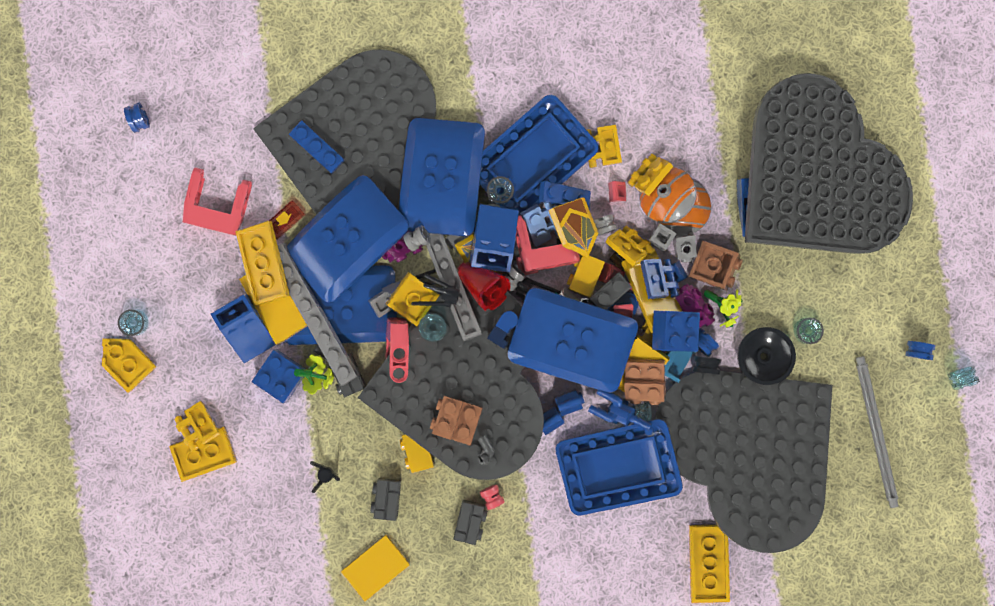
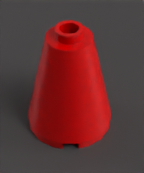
[458,262,511,311]

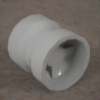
[404,225,431,251]
[502,264,526,291]

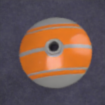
[639,167,696,223]
[658,180,711,234]

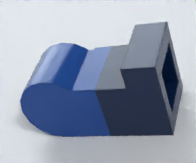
[487,311,518,350]

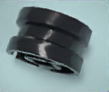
[693,356,722,375]

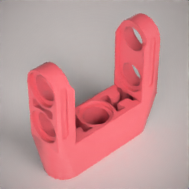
[182,168,252,236]
[516,215,580,272]
[385,317,409,383]

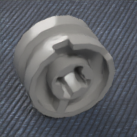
[593,214,617,236]

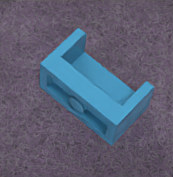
[665,351,696,383]

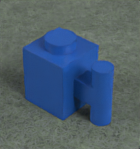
[554,390,585,417]
[543,406,565,435]

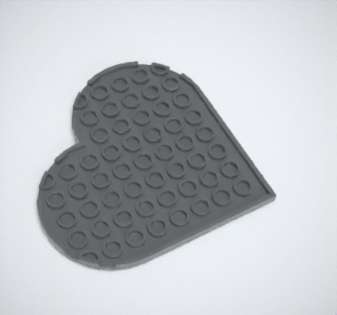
[253,50,436,215]
[745,73,913,254]
[358,283,544,480]
[655,371,833,553]

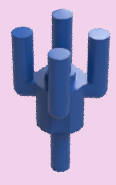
[588,390,653,431]

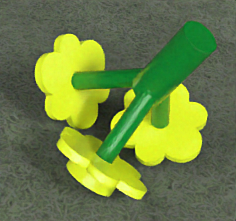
[704,289,743,328]
[294,354,334,395]

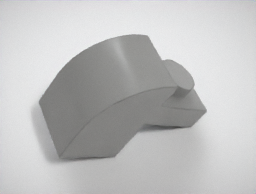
[368,281,401,318]

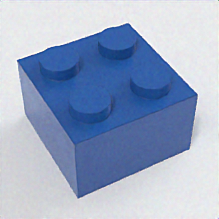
[652,311,700,352]
[251,349,306,404]

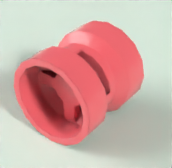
[479,484,505,510]

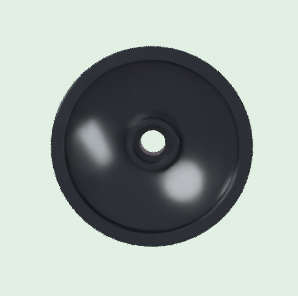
[737,327,796,385]

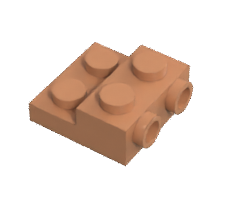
[689,241,743,291]
[624,359,666,405]
[430,396,483,446]

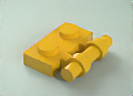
[587,125,622,168]
[627,153,673,196]
[605,225,655,267]
[174,401,220,451]

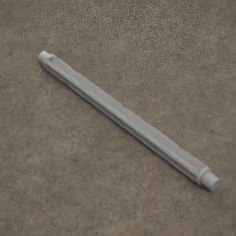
[856,356,899,508]

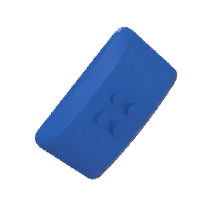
[480,95,598,216]
[399,118,485,236]
[287,175,409,303]
[285,265,397,345]
[507,288,638,393]
[556,419,683,516]

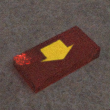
[269,200,306,240]

